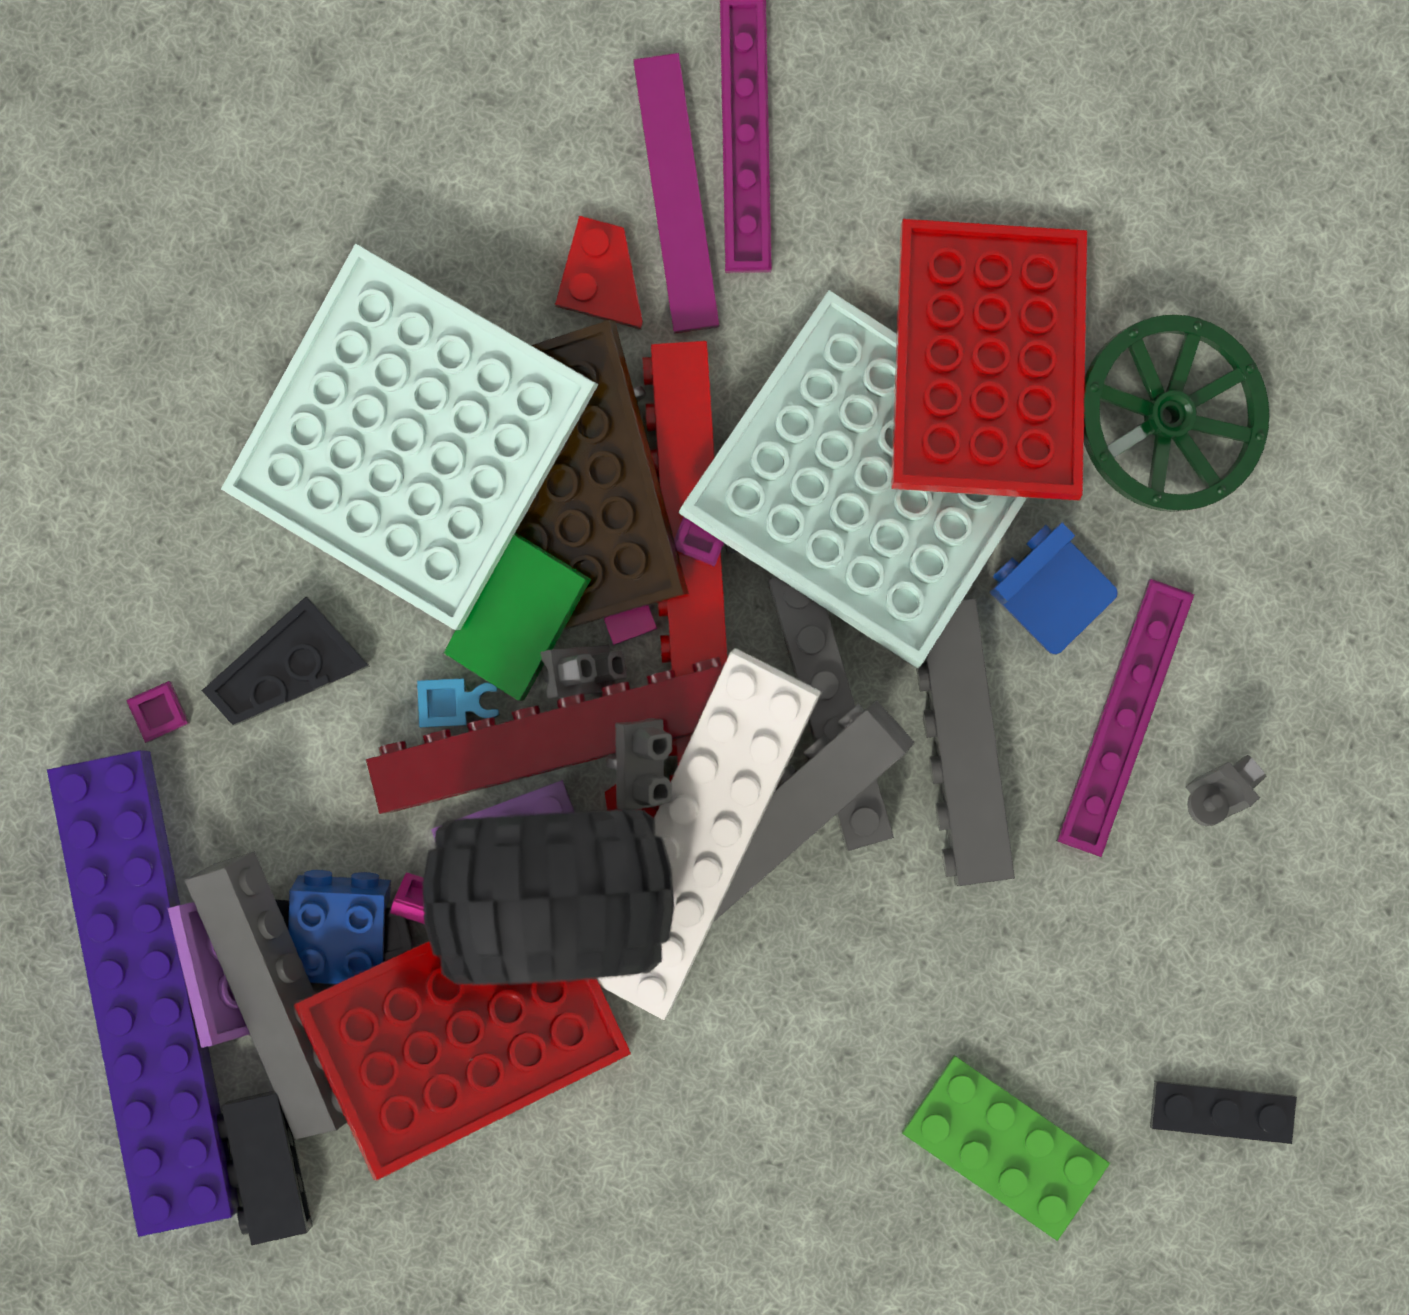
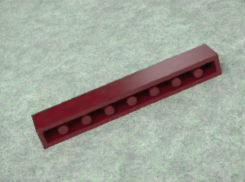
[366,658,725,814]

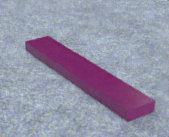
[720,0,772,273]
[633,53,719,334]
[1056,579,1195,857]

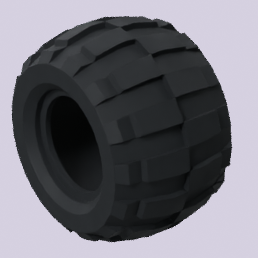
[422,810,674,984]

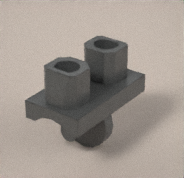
[541,644,627,699]
[606,718,672,810]
[1186,755,1267,827]

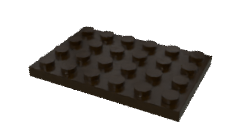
[516,320,689,630]

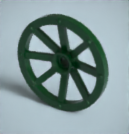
[1084,315,1270,512]

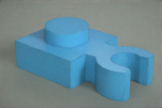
[417,678,500,728]

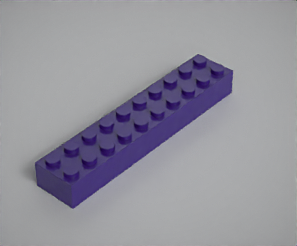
[47,750,240,1237]

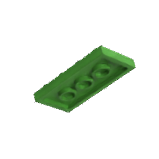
[902,1055,1110,1241]

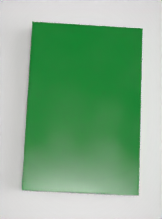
[443,532,591,701]

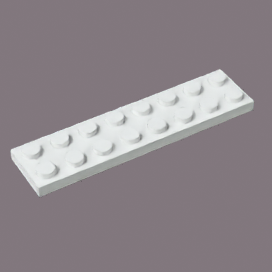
[597,648,821,1020]

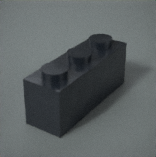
[217,1091,313,1246]

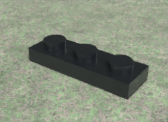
[1150,1080,1297,1144]

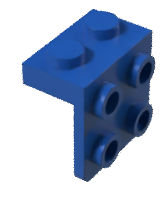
[989,522,1118,654]
[289,870,391,984]

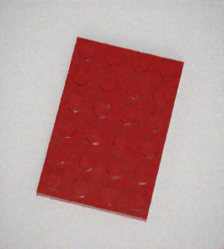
[891,219,1087,500]
[294,941,631,1181]

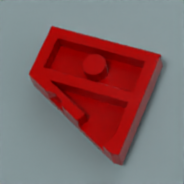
[555,216,643,330]

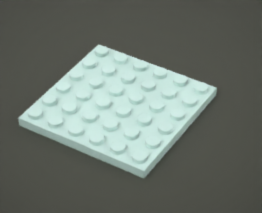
[221,244,598,630]
[679,290,1027,669]

